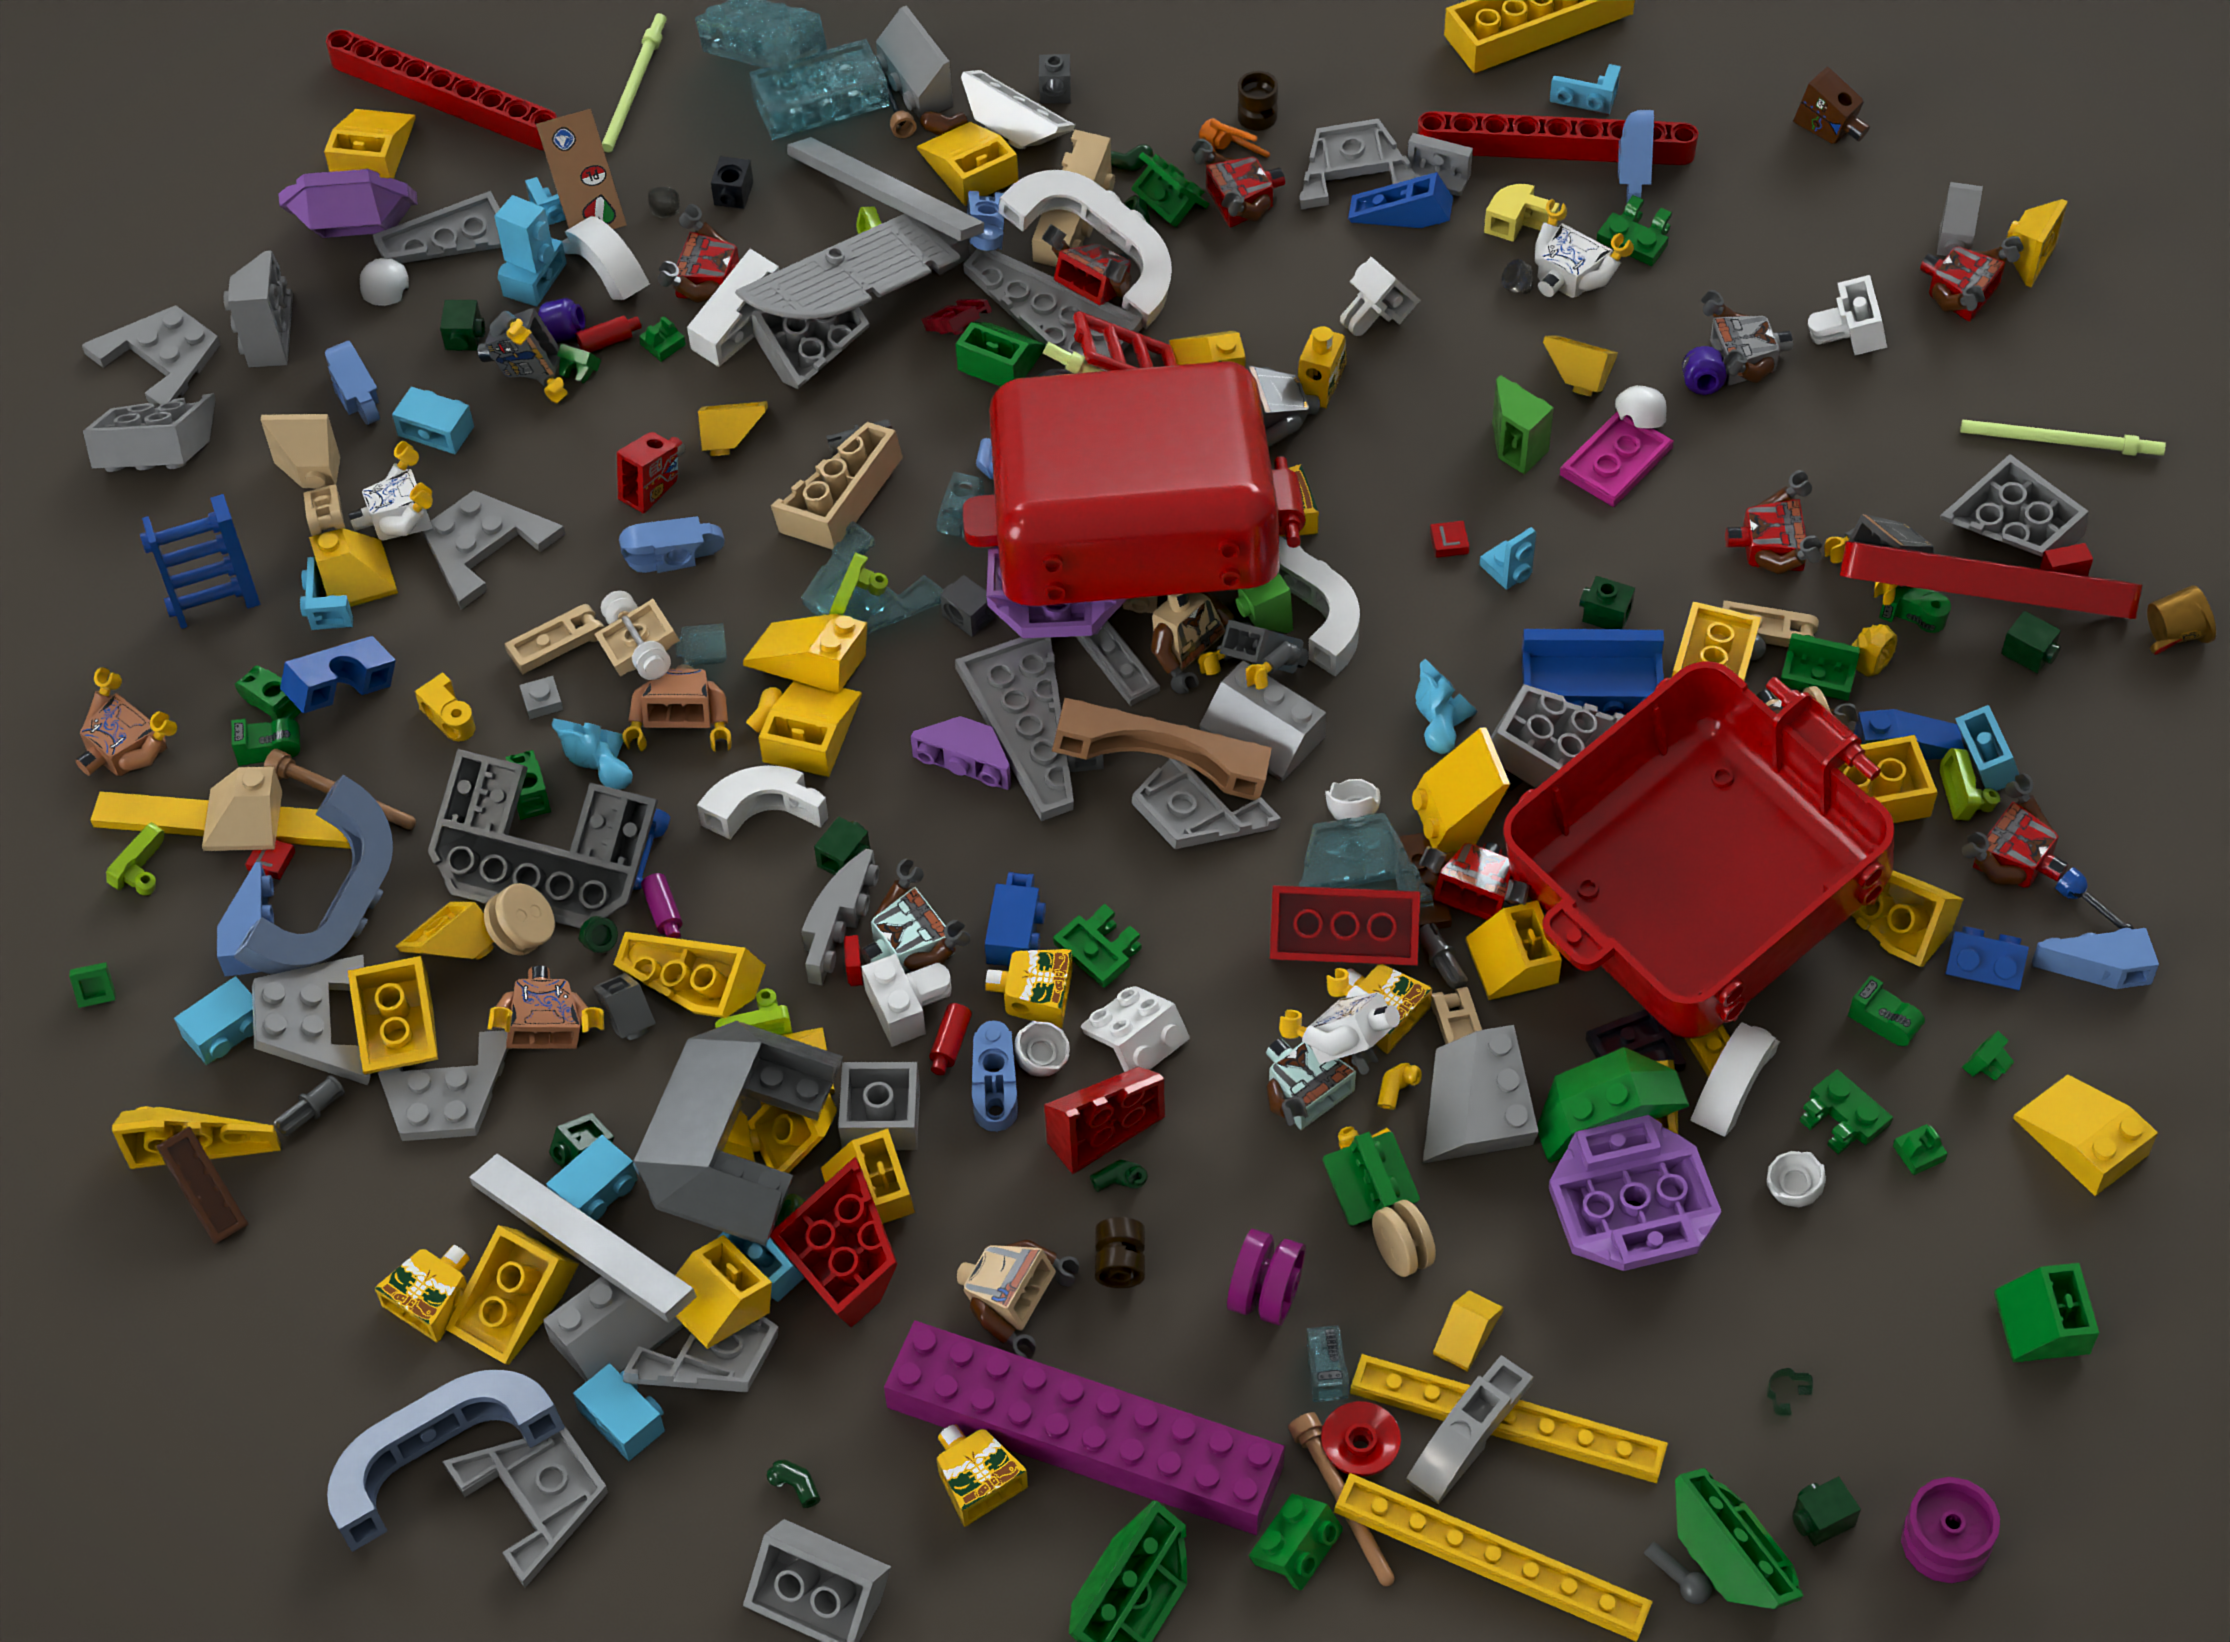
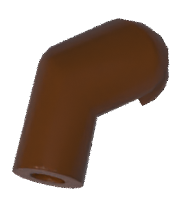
[920,111,968,136]

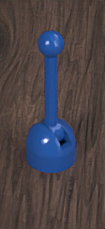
[633,809,671,890]

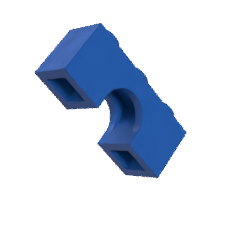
[280,636,396,714]

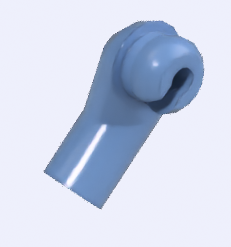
[976,438,994,480]

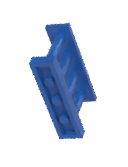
[140,494,261,629]

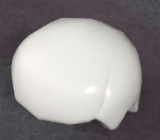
[360,258,409,306]
[1615,385,1666,429]
[1325,779,1381,824]
[1014,1021,1070,1077]
[1767,1151,1826,1208]

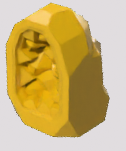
[1851,624,1898,677]

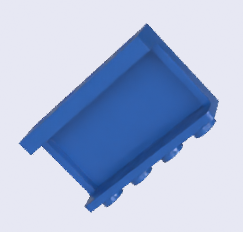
[1521,629,1664,716]

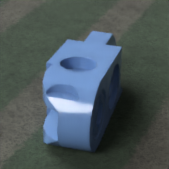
[1618,110,1654,203]
[967,191,1004,251]
[325,340,380,425]
[619,516,725,573]
[972,1020,1018,1132]

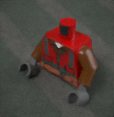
[1191,139,1285,228]
[658,204,739,303]
[1042,224,1132,306]
[1920,236,2024,322]
[1725,470,1822,574]
[1962,773,2069,888]
[1419,842,1531,920]

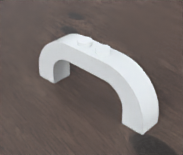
[998,170,1172,329]
[1279,536,1360,676]

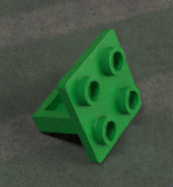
[1131,152,1210,227]
[1322,1132,1420,1227]

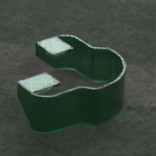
[1767,1368,1813,1416]

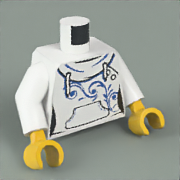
[1535,199,1634,298]
[348,441,433,540]
[1279,968,1400,1064]

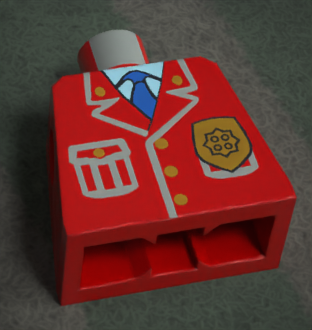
[617,432,685,514]

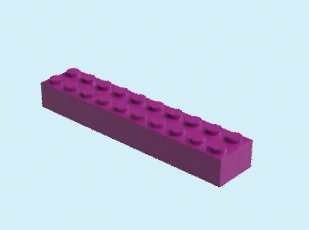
[884,1320,1285,1536]

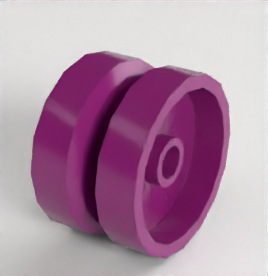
[1227,1228,1306,1326]
[1901,1477,2000,1583]

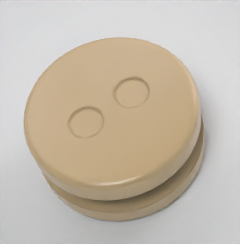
[484,883,555,956]
[1372,1200,1436,1277]

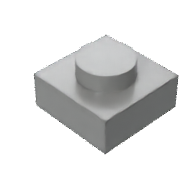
[519,676,563,719]

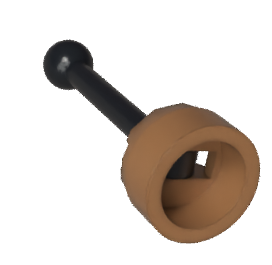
[880,81,916,138]

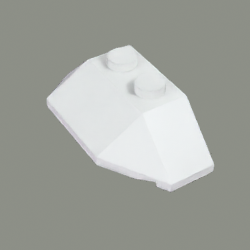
[961,70,1075,149]

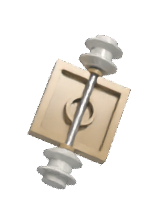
[595,591,680,680]

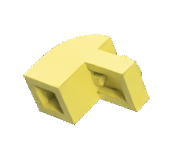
[1484,184,1560,242]

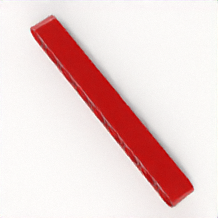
[326,29,557,151]
[1417,111,1699,165]
[1840,541,2143,619]

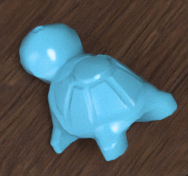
[1415,659,1478,754]
[551,718,633,790]

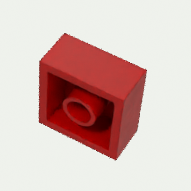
[2040,543,2093,576]

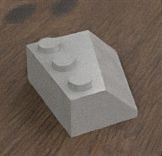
[223,250,293,367]
[752,307,869,389]
[83,393,215,472]
[1940,454,2089,557]
[1491,684,1625,788]
[1422,1025,1539,1164]

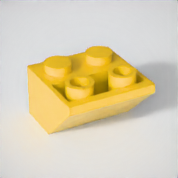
[1465,900,1562,1000]
[821,1129,915,1224]
[675,1235,772,1349]

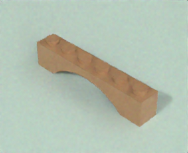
[1052,698,1272,801]

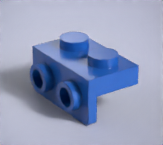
[1945,926,2029,991]

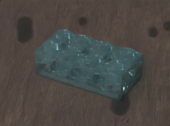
[695,0,827,72]
[749,39,889,140]

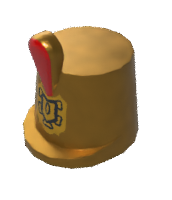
[2147,585,2216,655]

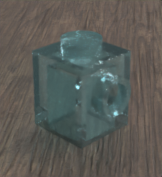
[675,623,727,666]

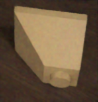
[261,414,341,489]
[202,766,282,851]

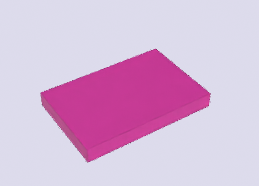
[1560,411,1674,508]

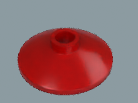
[1321,1401,1401,1476]

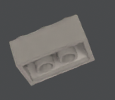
[874,6,953,119]
[1200,660,1326,782]
[543,1276,685,1382]
[743,1519,891,1642]

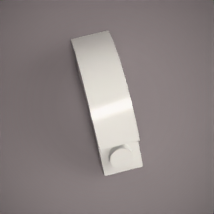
[562,216,650,300]
[697,765,828,840]
[1690,1022,1780,1137]

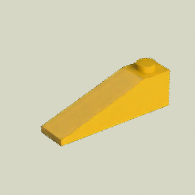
[1852,870,1964,967]
[613,932,766,1018]
[112,1106,281,1169]

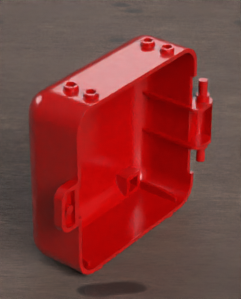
[963,361,1306,606]
[1504,661,1894,1039]

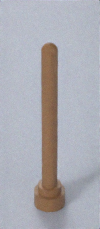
[264,749,416,829]
[1288,1412,1395,1586]

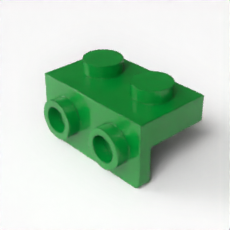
[1780,633,1861,701]
[1248,1493,1343,1590]

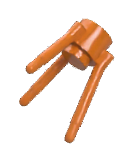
[1199,118,1270,158]

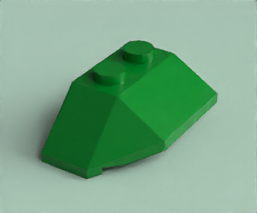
[1537,1047,1689,1163]
[1675,1468,1804,1609]
[1069,1500,1187,1642]

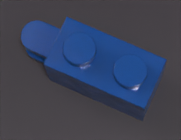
[985,872,1046,966]

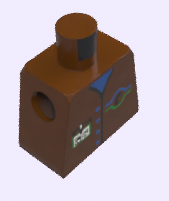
[1793,66,1870,144]

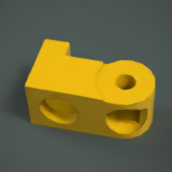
[415,672,476,742]

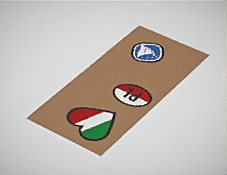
[536,108,627,229]

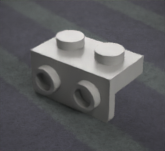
[1408,133,1473,196]

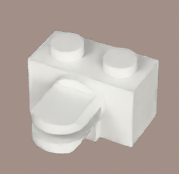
[1340,257,1420,336]
[1808,275,1887,355]
[861,954,952,1047]

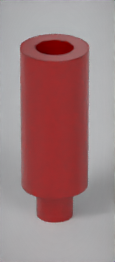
[575,315,642,352]
[929,1003,972,1075]

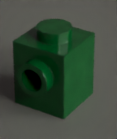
[440,300,485,351]
[1579,576,1635,630]
[2001,611,2061,674]
[814,816,871,875]
[1792,1476,1861,1547]

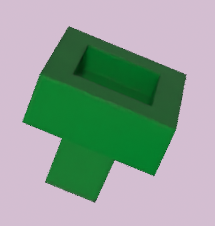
[639,316,686,362]
[557,344,601,383]
[69,962,116,1008]
[1962,1030,2014,1080]
[1893,1124,1948,1176]

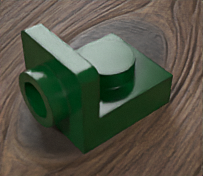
[549,1113,614,1168]

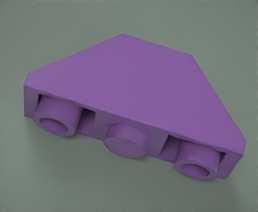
[911,716,1011,790]

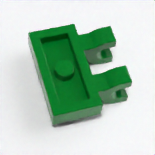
[1596,195,1672,266]
[1053,903,1142,988]
[1799,1069,1893,1155]

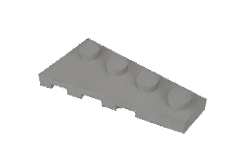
[373,191,501,264]

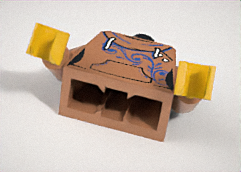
[622,664,732,751]
[75,667,177,776]
[487,965,604,1049]

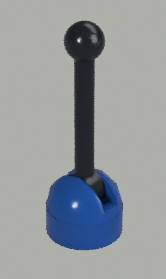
[2055,867,2134,929]

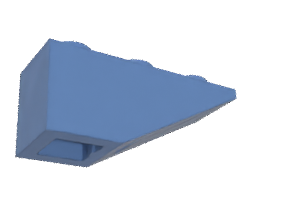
[217,862,274,976]
[2032,928,2159,989]

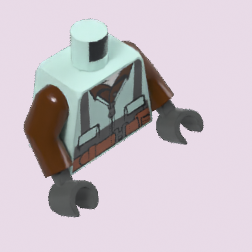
[861,859,971,973]
[1266,1038,1379,1130]

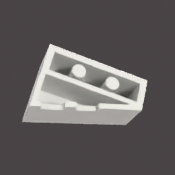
[687,249,779,367]

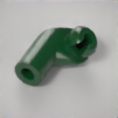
[1111,144,1153,171]
[1090,1159,1148,1192]
[766,1459,821,1508]

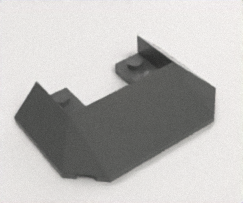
[428,749,658,929]
[633,1021,843,1246]

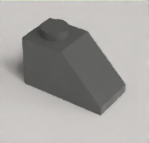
[592,973,656,1040]

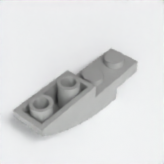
[802,849,880,986]
[1406,1355,1534,1504]

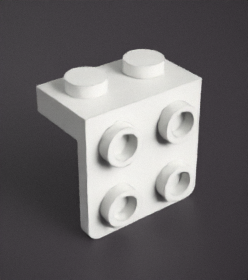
[1081,986,1190,1072]

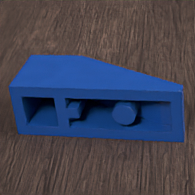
[1348,172,1453,228]
[1854,709,1964,760]

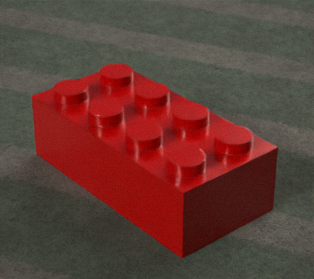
[1270,885,1420,965]

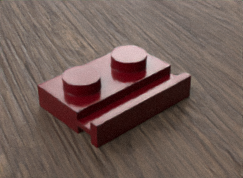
[921,299,992,335]

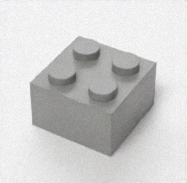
[838,1062,920,1150]

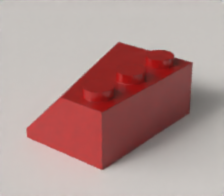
[1044,1067,1165,1175]
[770,1157,898,1328]

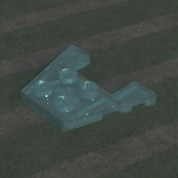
[802,521,944,634]
[1299,813,1434,907]

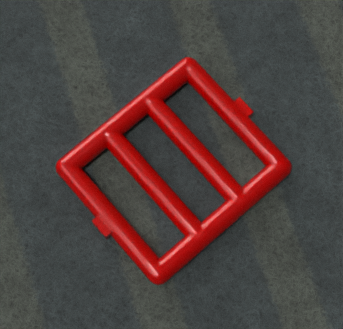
[1073,311,1178,371]

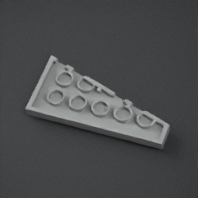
[964,249,1143,373]
[955,637,1074,821]

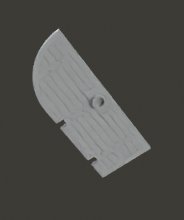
[735,214,961,319]

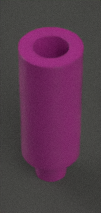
[641,873,683,939]

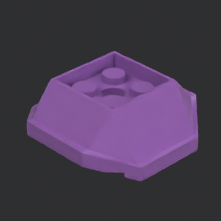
[278,169,418,238]
[986,546,1126,638]
[1549,1115,1722,1271]

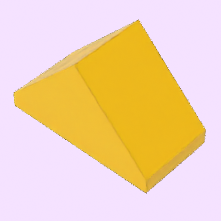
[1433,1290,1504,1372]

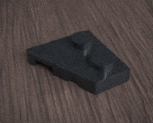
[1585,1009,1686,1072]

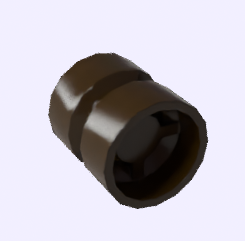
[1238,71,1278,131]
[1095,1217,1145,1288]

